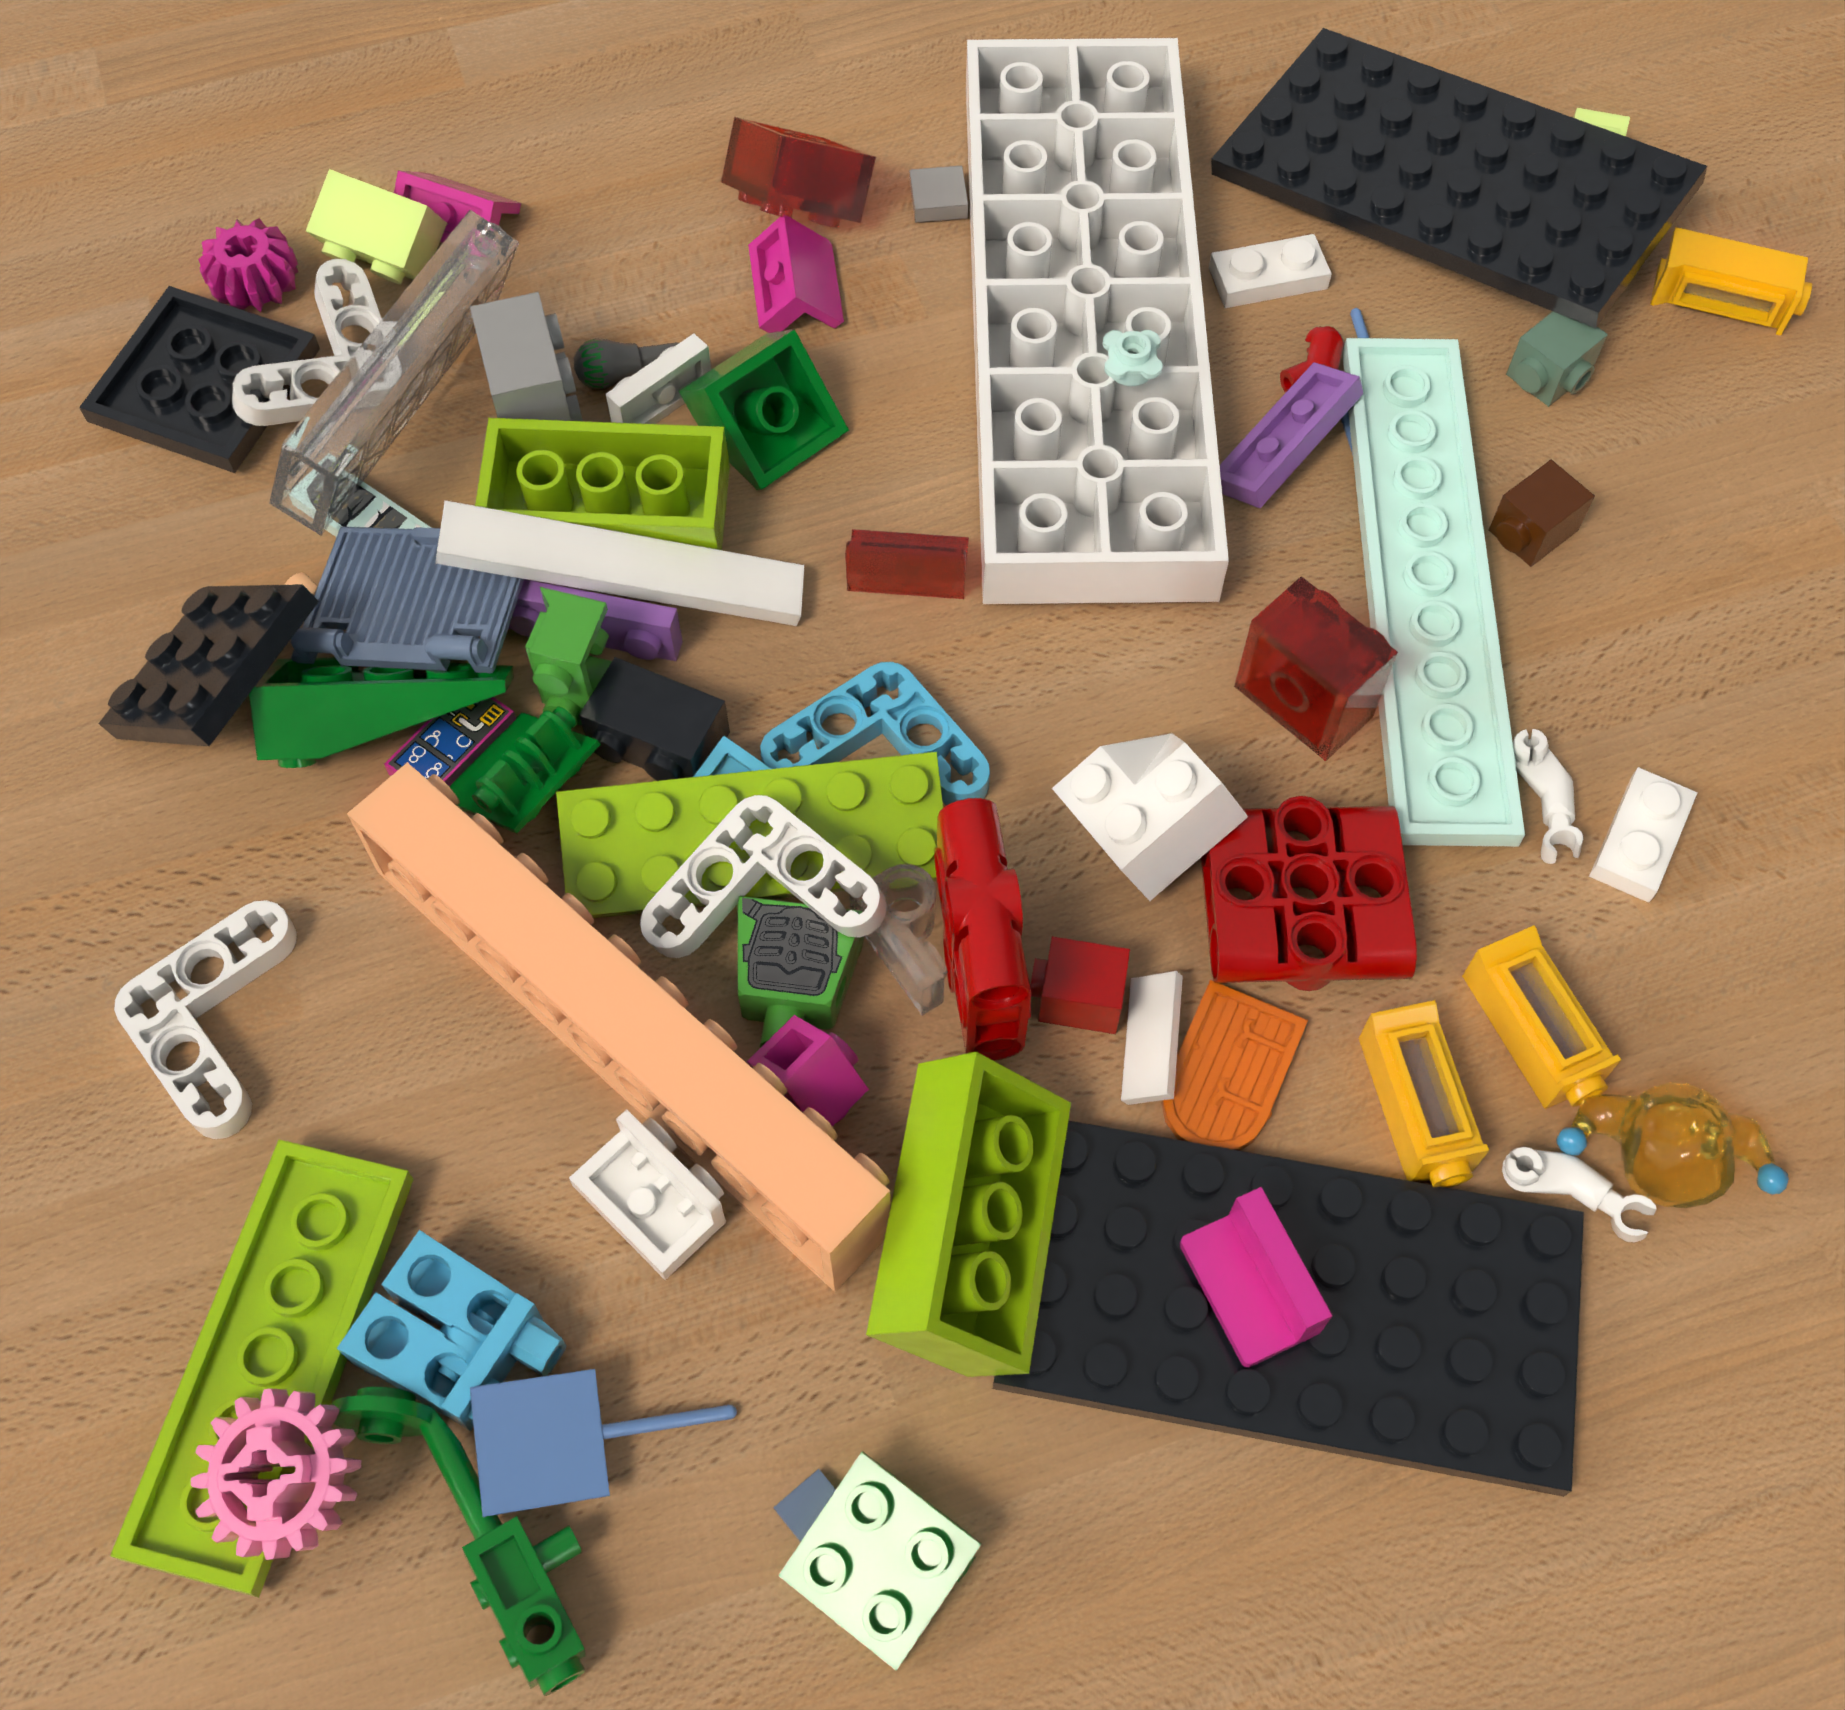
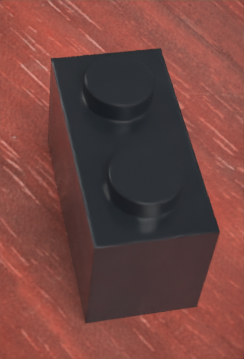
[579,657,730,781]

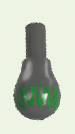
[573,338,679,390]

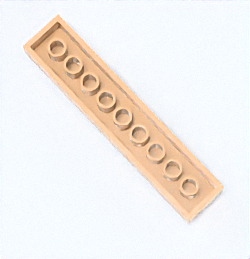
[347,762,891,1292]

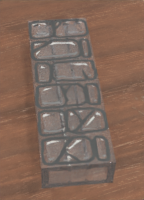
[269,210,519,536]

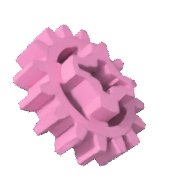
[191,1389,361,1560]

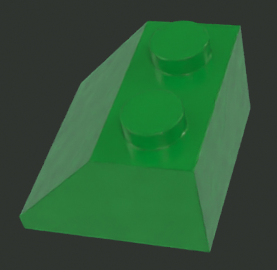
[679,329,849,490]

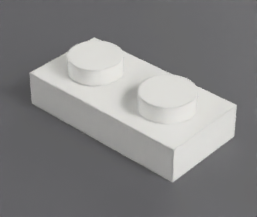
[1209,234,1332,308]
[606,333,711,424]
[1589,767,1697,903]

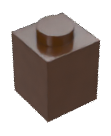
[1488,459,1595,567]

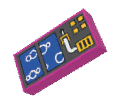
[384,697,516,786]

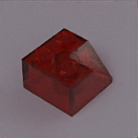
[721,116,876,228]
[1234,576,1398,761]

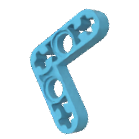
[760,662,990,805]

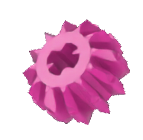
[198,218,298,313]

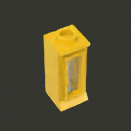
[1650,227,1812,336]
[1462,925,1621,1110]
[1358,1000,1489,1188]

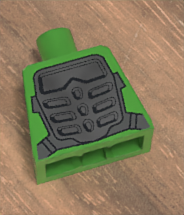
[738,896,864,1048]

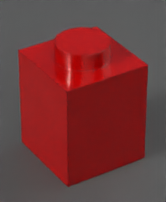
[1030,936,1130,1035]

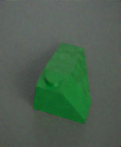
[249,657,514,768]

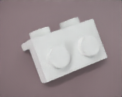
[569,1109,726,1280]

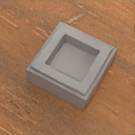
[909,165,968,223]

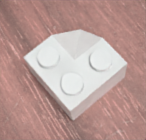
[1052,733,1248,901]

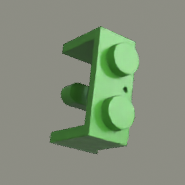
[525,586,612,727]

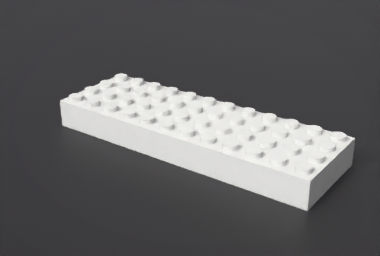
[966,38,1229,604]

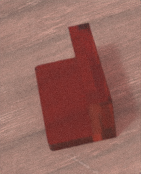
[845,529,969,599]

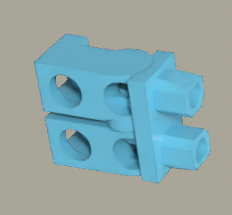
[337,1230,566,1431]

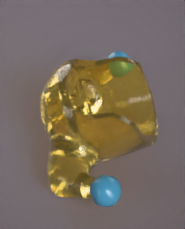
[1556,1082,1789,1208]

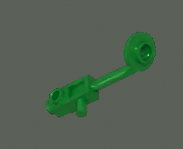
[332,1387,585,1696]

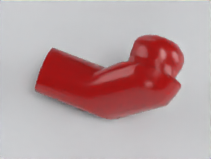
[1280,326,1344,393]

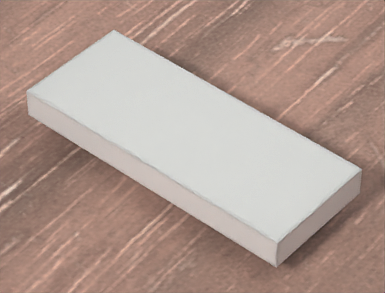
[1121,971,1183,1105]

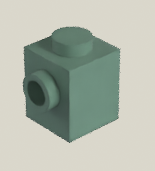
[1506,311,1608,407]

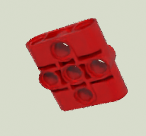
[1201,796,1417,991]
[934,798,1032,1061]

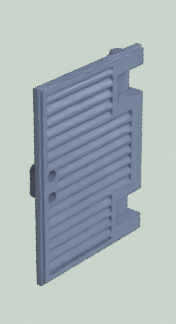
[291,527,524,673]

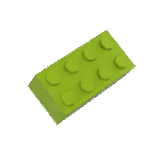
[475,418,730,550]
[866,1052,1071,1377]

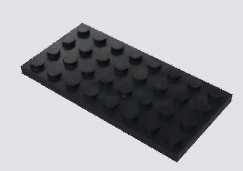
[1211,28,1707,328]
[992,1120,1584,1497]

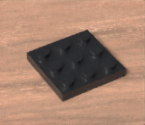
[79,286,320,473]
[98,584,319,746]

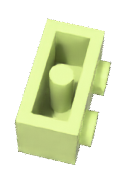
[306,169,447,284]

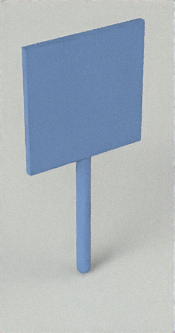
[470,1369,737,1517]

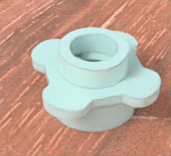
[1103,330,1163,386]

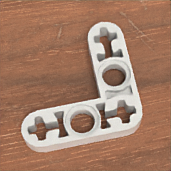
[232,259,401,426]
[640,795,887,958]
[114,900,297,1139]

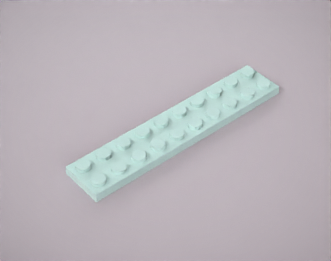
[1342,338,1525,847]

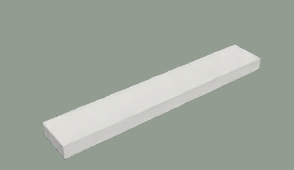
[435,500,804,626]

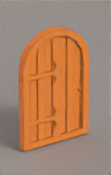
[1161,980,1308,1151]

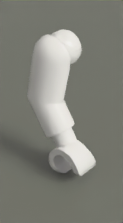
[1513,729,1583,864]
[1502,1146,1657,1242]

